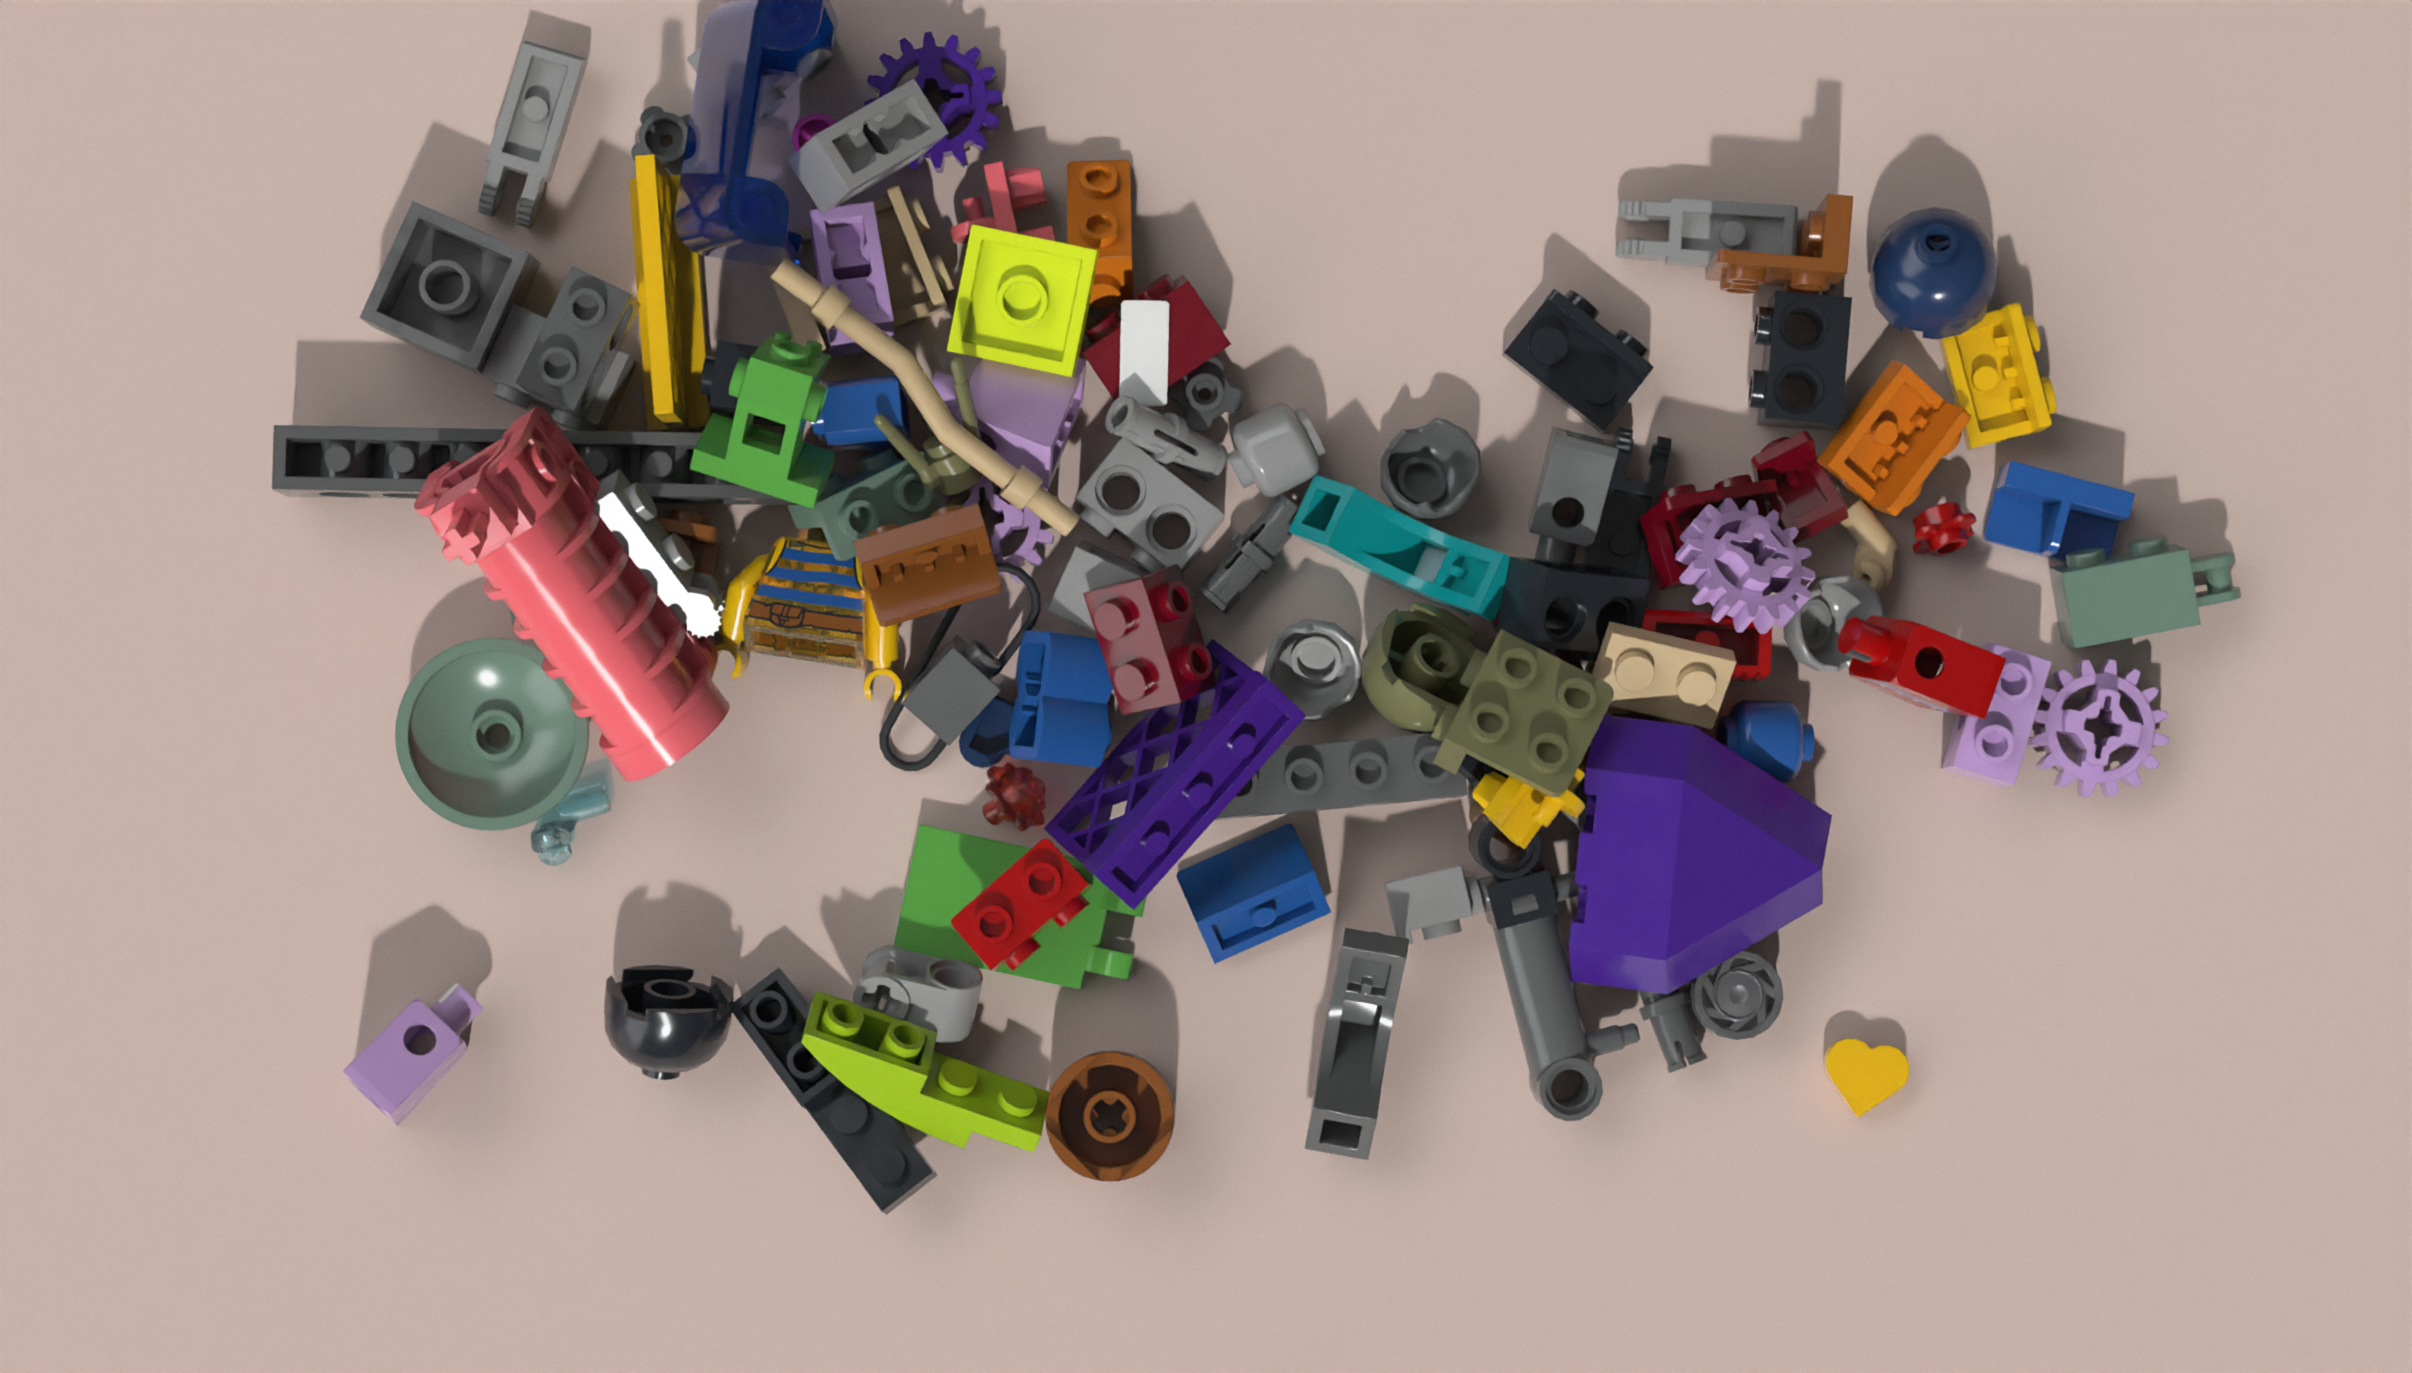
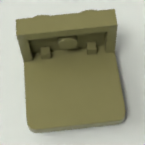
[1431,629,1614,797]

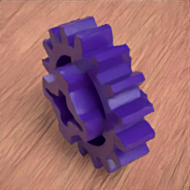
[864,32,1003,173]

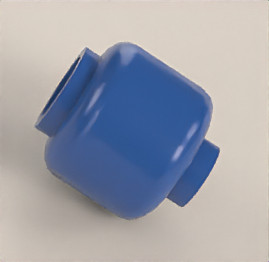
[1716,700,1814,784]

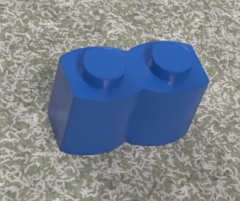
[812,375,911,453]
[1009,630,1113,768]

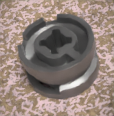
[1688,951,1783,1040]

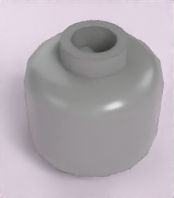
[1226,403,1326,498]

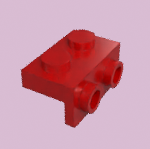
[951,838,1093,972]

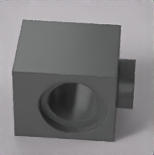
[901,635,1004,746]

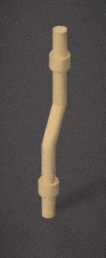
[770,257,1080,536]

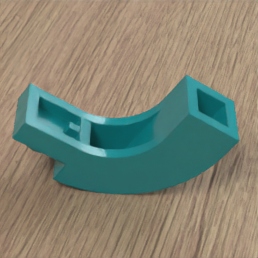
[1288,474,1510,622]

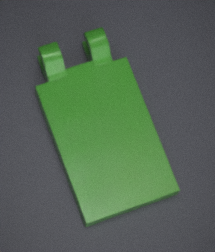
[893,824,1147,989]

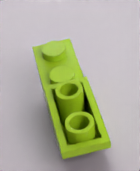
[801,990,1049,1153]

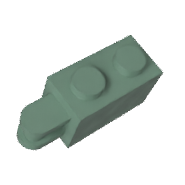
[2049,536,2241,649]

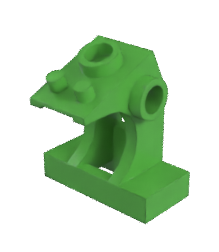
[690,330,836,509]

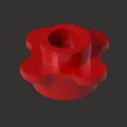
[1912,502,1977,557]

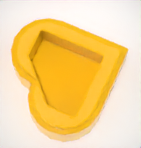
[1824,1038,1909,1118]

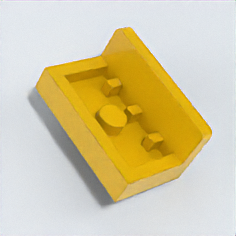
[1938,302,2057,451]

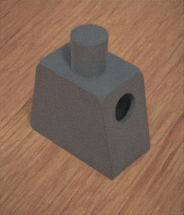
[1528,426,1619,562]

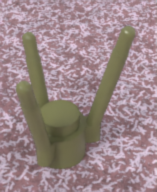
[874,357,984,495]

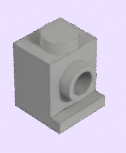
[1384,866,1484,944]

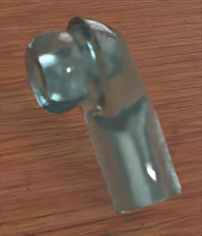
[531,781,611,866]

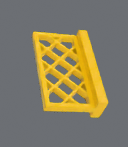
[629,154,712,432]

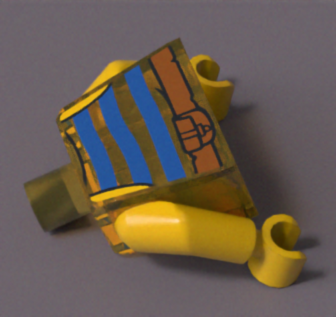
[714,528,902,701]

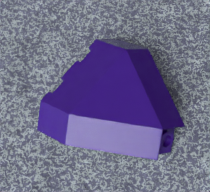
[1569,715,1832,994]

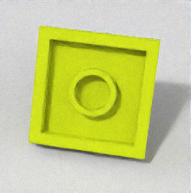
[947,224,1100,377]

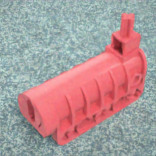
[414,406,730,782]

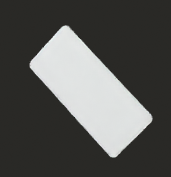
[1119,300,1169,406]

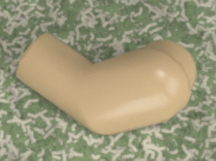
[1840,498,1898,594]

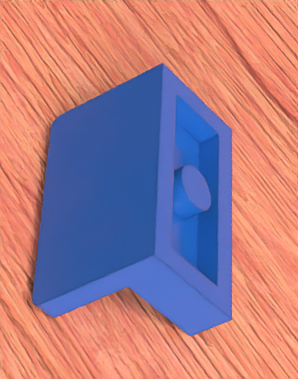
[1176,824,1331,964]

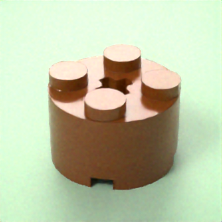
[1045,1050,1175,1182]

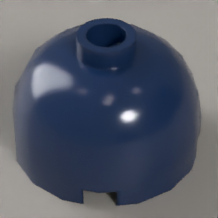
[1869,207,1999,340]

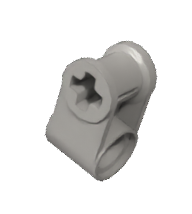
[853,945,983,1044]

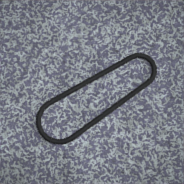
[879,563,1041,771]

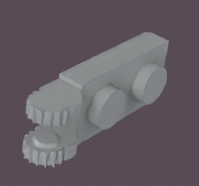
[478,40,588,228]
[1616,198,1798,267]
[593,469,726,638]

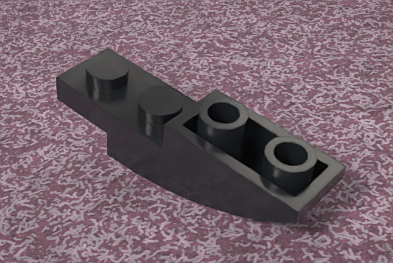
[732,967,938,1215]

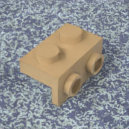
[1585,622,1737,729]

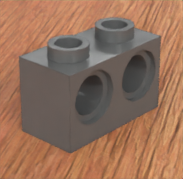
[515,266,641,419]

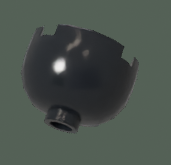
[604,965,734,1080]

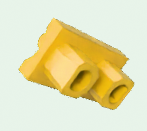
[1472,750,1590,849]

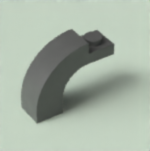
[1305,928,1409,1160]

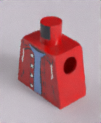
[1838,615,2006,720]

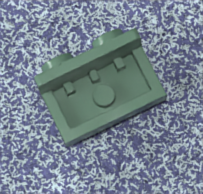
[787,446,947,561]

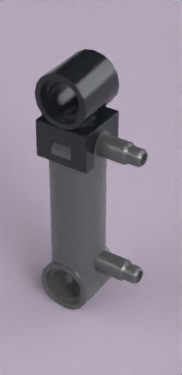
[1468,813,1640,1121]

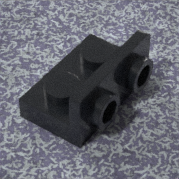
[1502,289,1654,434]

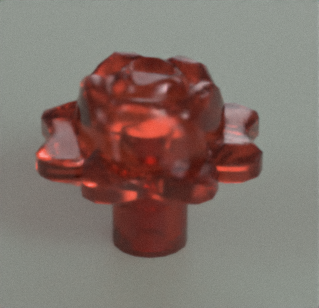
[982,762,1046,832]

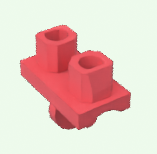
[950,161,1055,243]

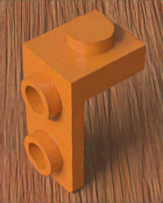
[1067,160,1134,308]

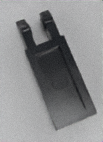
[1584,427,1672,578]

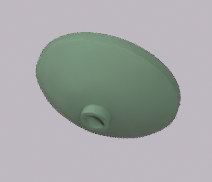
[395,638,590,831]

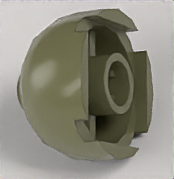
[1362,603,1488,734]

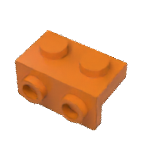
[1816,360,1972,516]

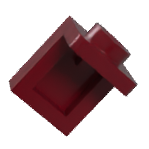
[1751,431,1848,545]

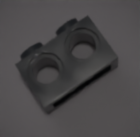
[1748,291,1852,432]
[1496,556,1651,662]

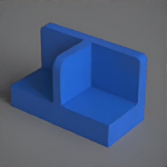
[1982,461,2135,563]

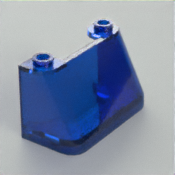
[674,0,838,267]

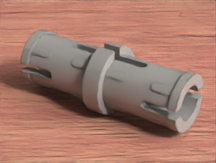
[1105,395,1227,482]

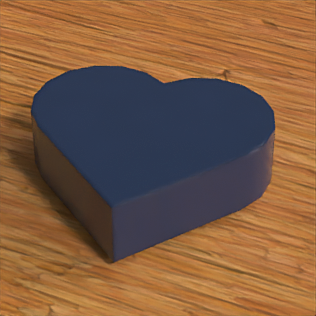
[959,695,1014,769]

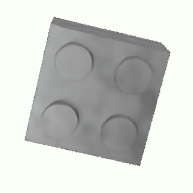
[359,201,541,377]

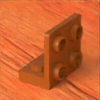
[1706,194,1853,295]

